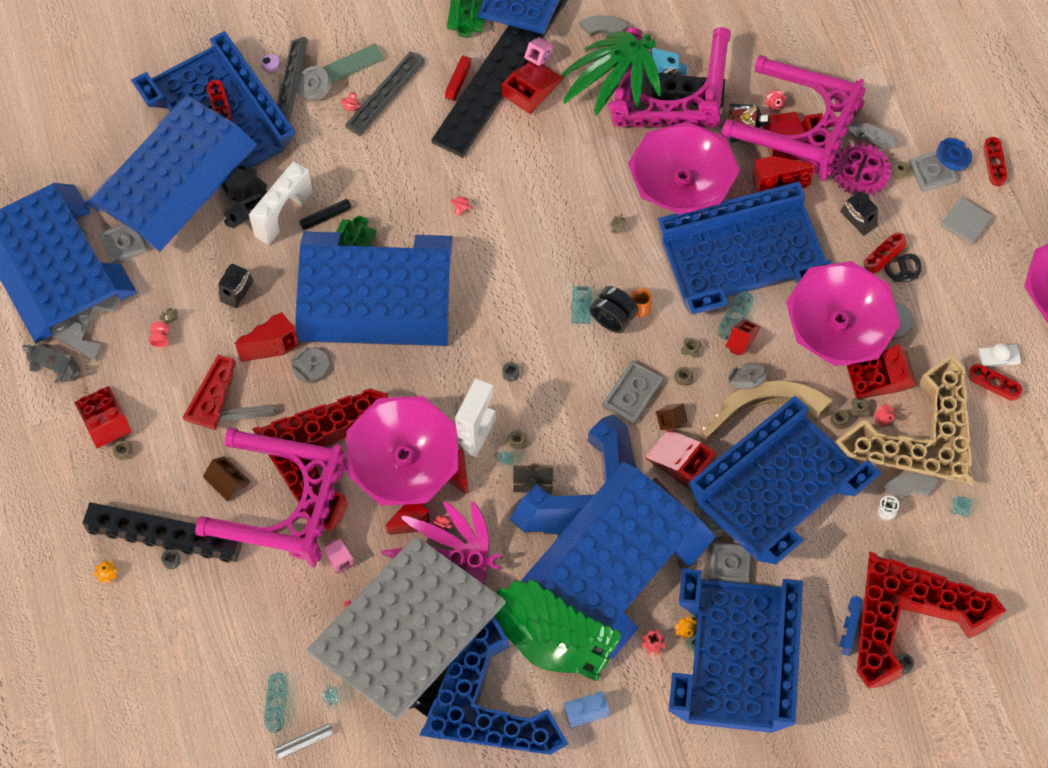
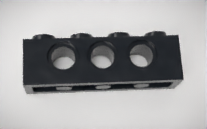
[652,74,725,107]

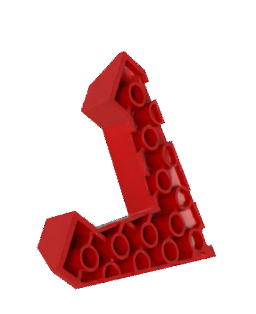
[252,388,388,531]
[856,551,1006,689]

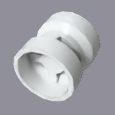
[877,495,899,521]

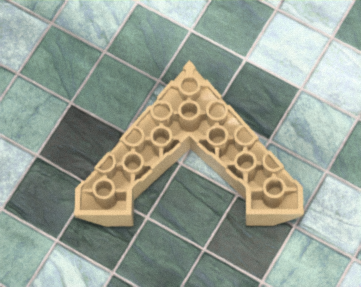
[835,353,974,485]

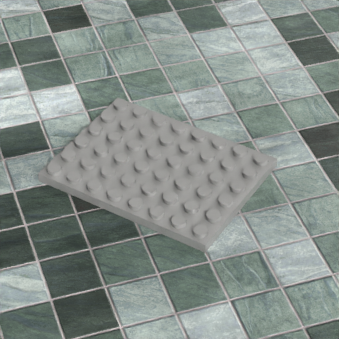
[306,536,506,722]

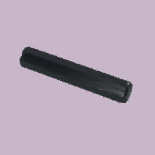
[299,199,351,230]

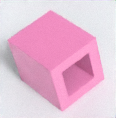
[524,37,554,66]
[323,538,354,574]

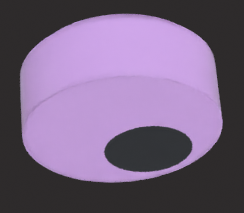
[261,54,280,72]

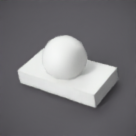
[978,343,1021,368]

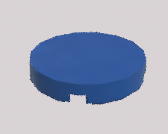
[936,138,972,171]

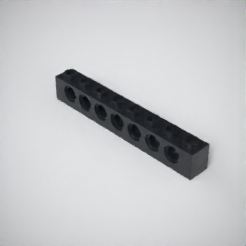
[82,502,243,563]

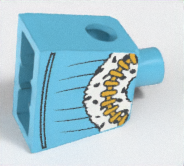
[645,48,688,82]

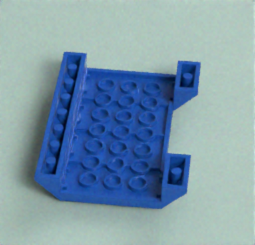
[131,31,296,168]
[85,95,257,252]
[658,182,832,315]
[0,183,137,344]
[295,231,453,346]
[689,396,882,565]
[521,462,716,660]
[668,568,803,733]

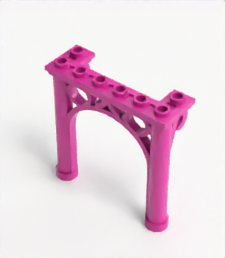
[608,27,731,128]
[722,55,866,182]
[195,427,347,568]

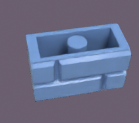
[564,691,609,728]

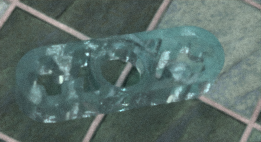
[718,291,753,340]
[264,673,288,733]

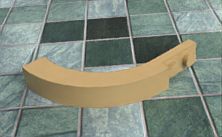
[701,381,832,445]

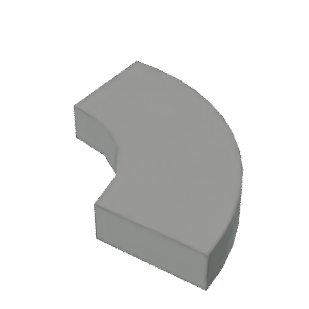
[579,15,629,36]
[847,121,897,148]
[884,473,939,500]

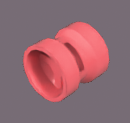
[149,322,169,347]

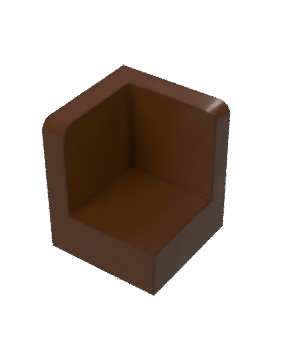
[656,403,688,430]

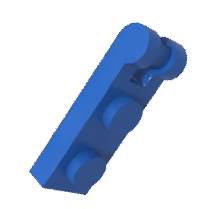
[839,596,862,656]

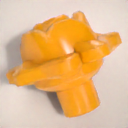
[94,560,118,584]
[674,616,697,639]

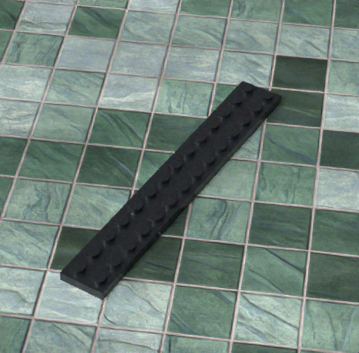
[431,0,568,158]

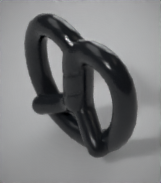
[884,253,922,282]

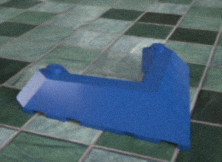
[509,414,636,535]
[420,617,569,755]

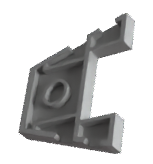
[49,295,119,362]

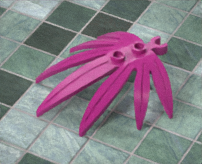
[381,501,503,585]

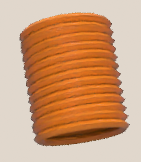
[631,288,652,317]

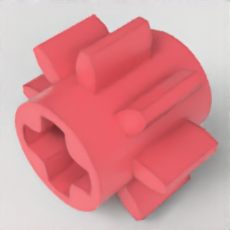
[642,629,666,655]

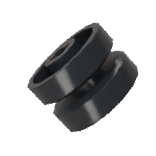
[589,286,638,333]

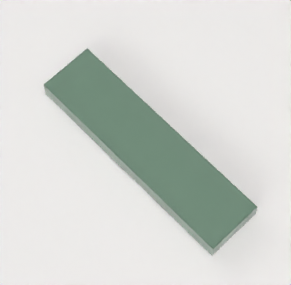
[321,43,384,83]

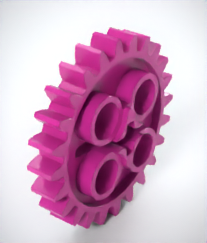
[831,142,891,196]

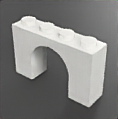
[249,161,313,245]
[455,378,496,457]

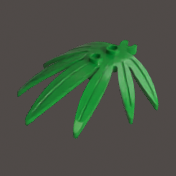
[561,31,661,116]

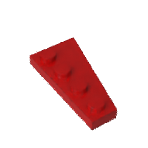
[182,354,236,430]

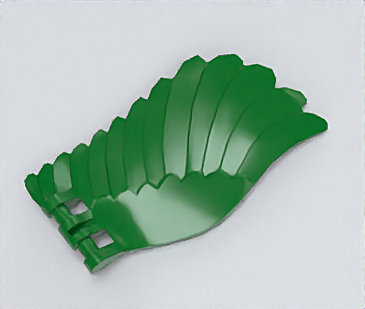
[494,579,621,681]

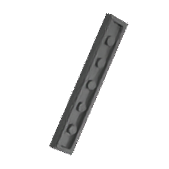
[277,37,308,122]
[345,51,425,137]

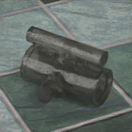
[513,463,553,494]

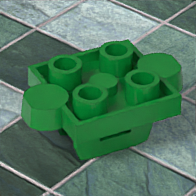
[447,0,484,38]
[336,216,377,247]

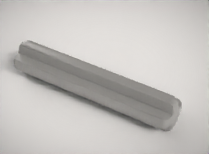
[220,404,276,422]
[274,723,333,758]

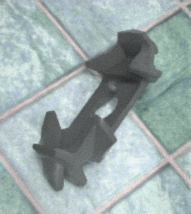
[22,343,80,383]

